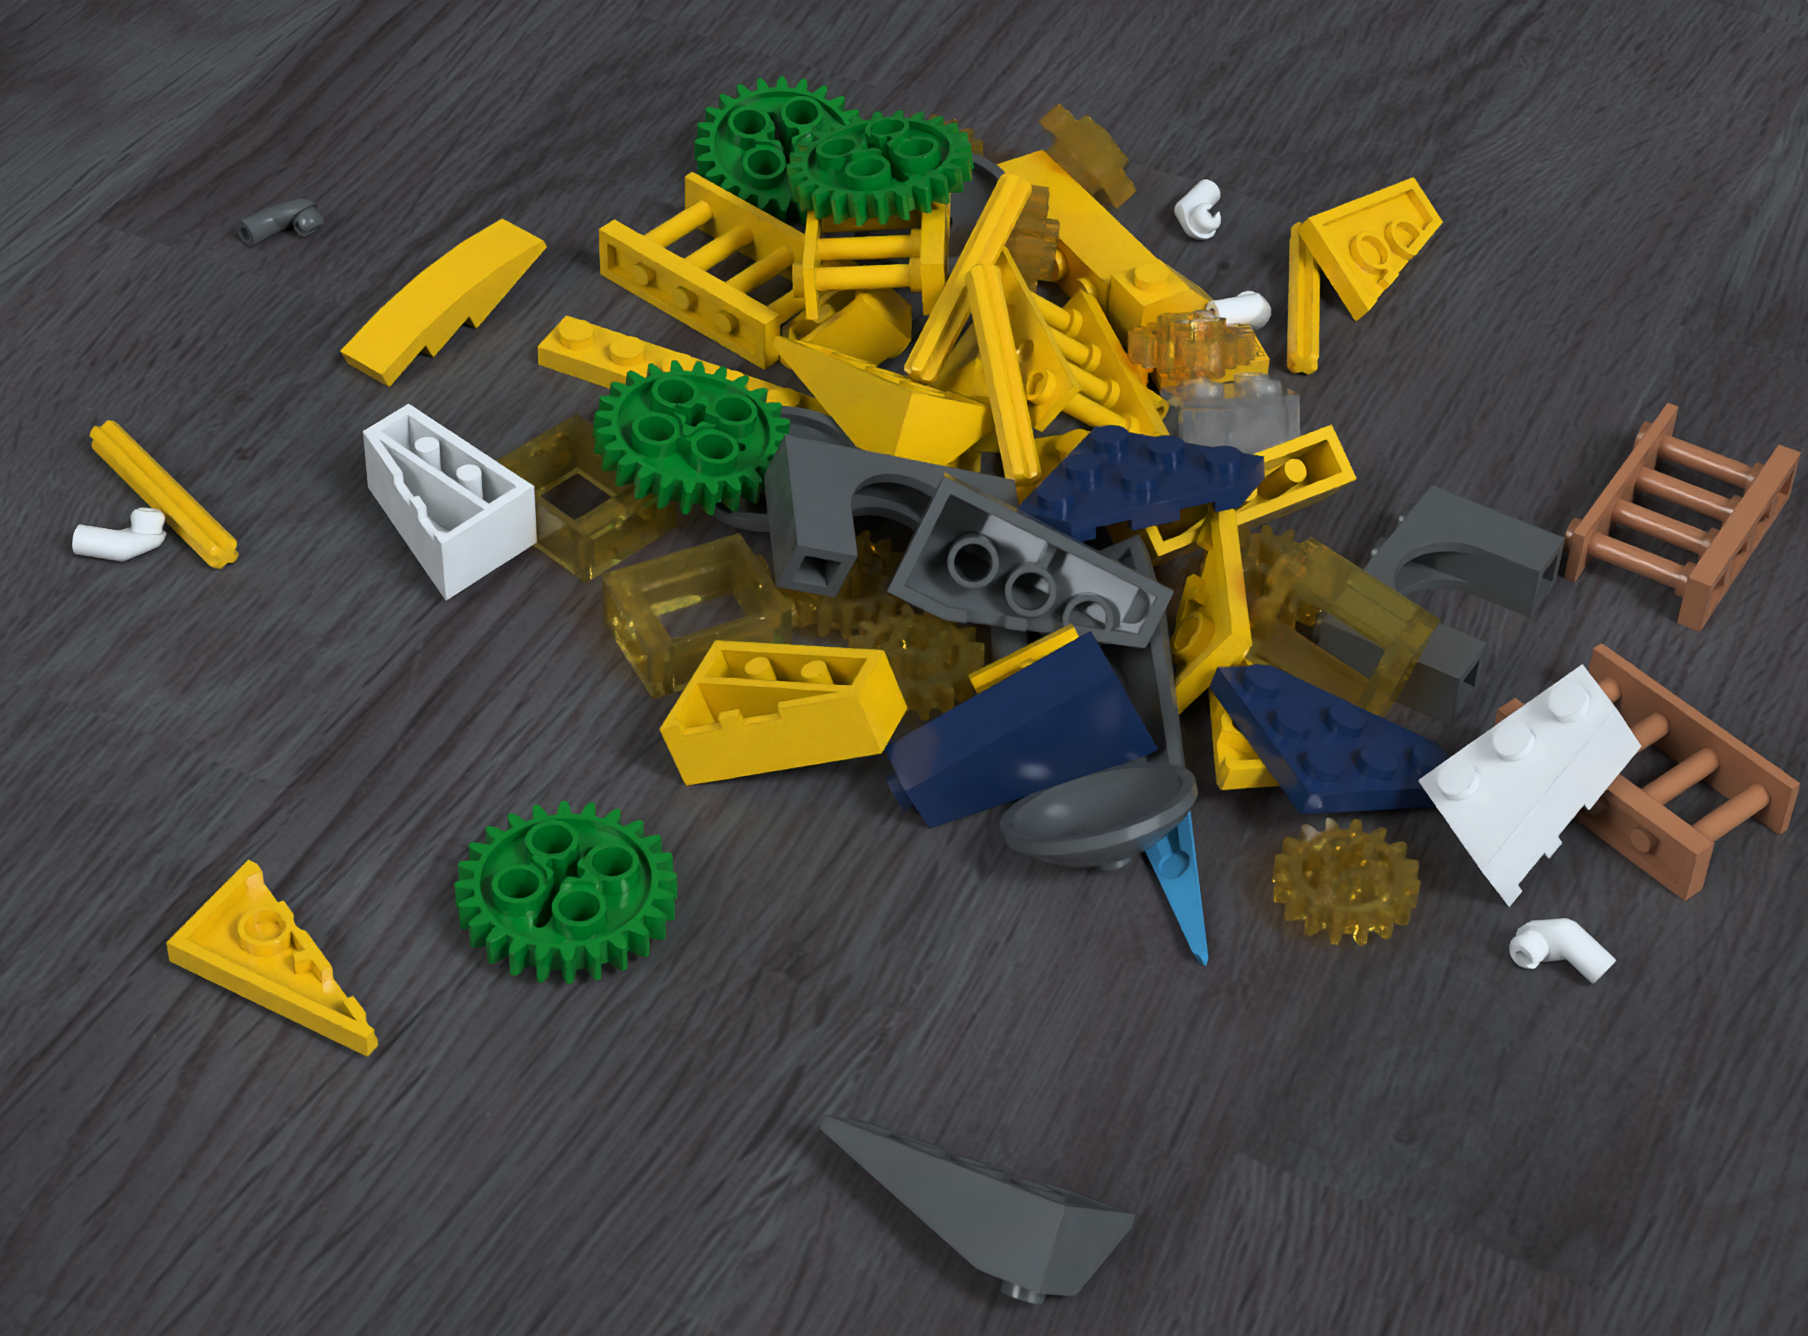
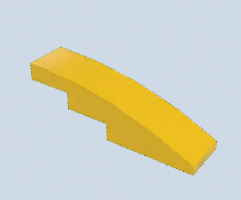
[340,219,547,387]

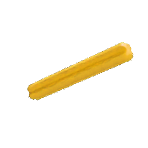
[904,173,1032,384]
[1287,222,1320,375]
[964,263,1042,487]
[90,420,239,569]

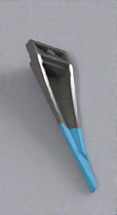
[1039,534,1209,966]

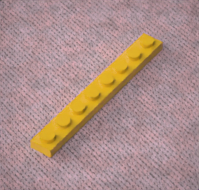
[537,315,981,473]

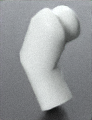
[1174,179,1221,240]
[1205,291,1271,331]
[72,508,167,562]
[1509,918,1617,984]

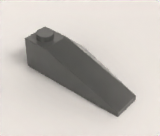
[887,472,1174,648]
[820,1115,1136,1305]

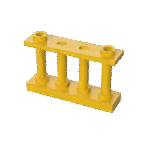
[599,172,858,370]
[792,193,951,320]
[995,246,1170,437]

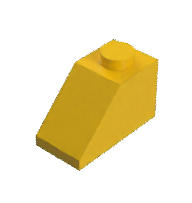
[1107,259,1229,353]
[780,265,912,369]

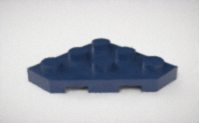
[1017,425,1265,542]
[1209,664,1449,815]

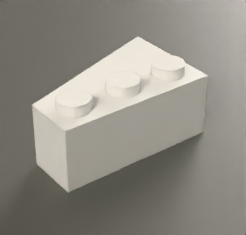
[363,404,537,601]
[1418,664,1642,907]

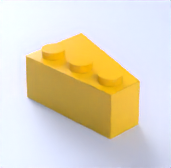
[659,640,907,786]

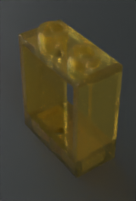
[496,413,676,583]
[601,533,798,699]
[1245,537,1441,718]

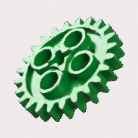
[694,76,859,226]
[786,110,974,226]
[592,360,791,515]
[454,801,677,984]

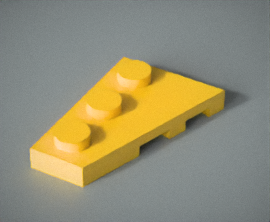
[1296,177,1443,322]

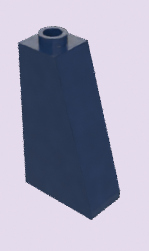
[884,631,1158,829]

